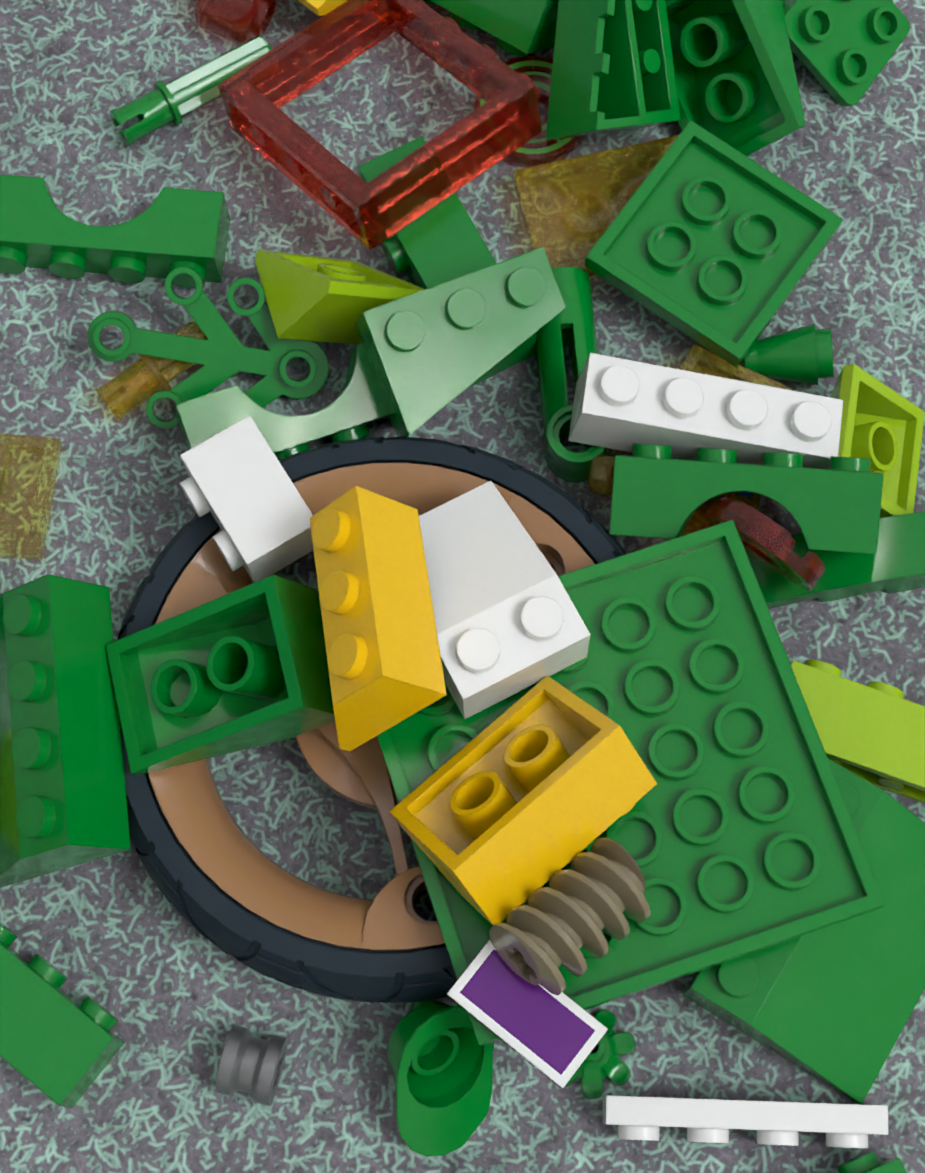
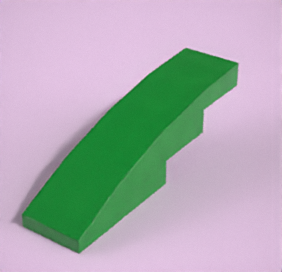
[744,511,925,609]

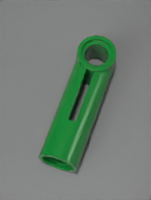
[536,267,607,483]

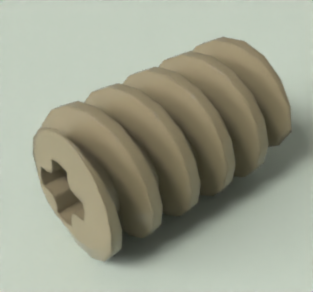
[489,838,651,995]

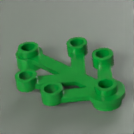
[87,266,329,428]

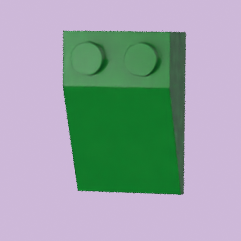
[665,0,806,157]
[105,575,335,775]

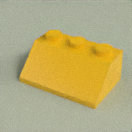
[310,486,447,752]
[389,676,657,925]

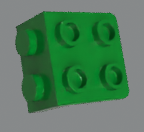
[780,0,910,107]

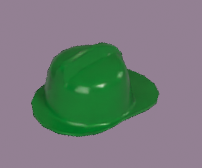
[387,1000,495,1157]

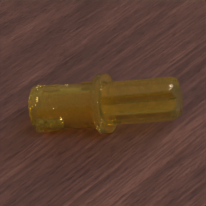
[96,322,208,421]

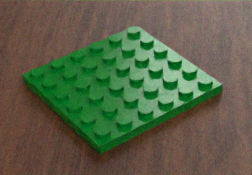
[377,520,886,1047]

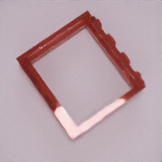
[218,0,542,250]

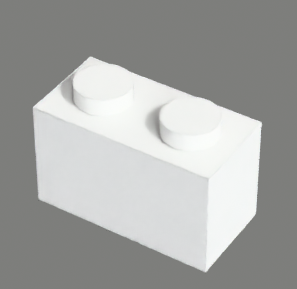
[179,415,313,583]

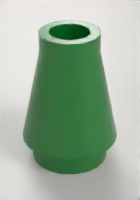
[745,323,834,385]

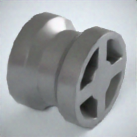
[216,1025,288,1106]

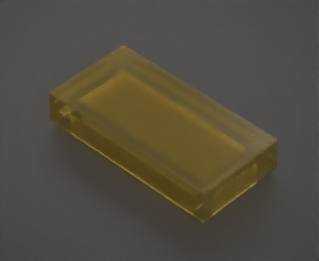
[0,433,62,561]

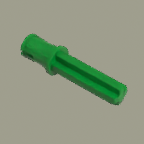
[110,36,276,146]

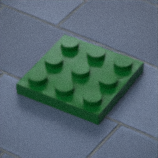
[584,120,843,368]

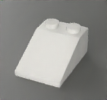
[419,481,590,719]

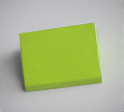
[255,249,425,344]
[830,364,925,518]

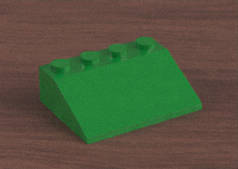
[0,574,131,888]
[683,758,925,1105]

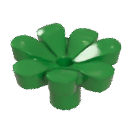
[564,1009,636,1099]

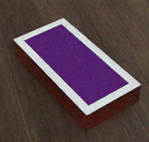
[447,940,608,1090]

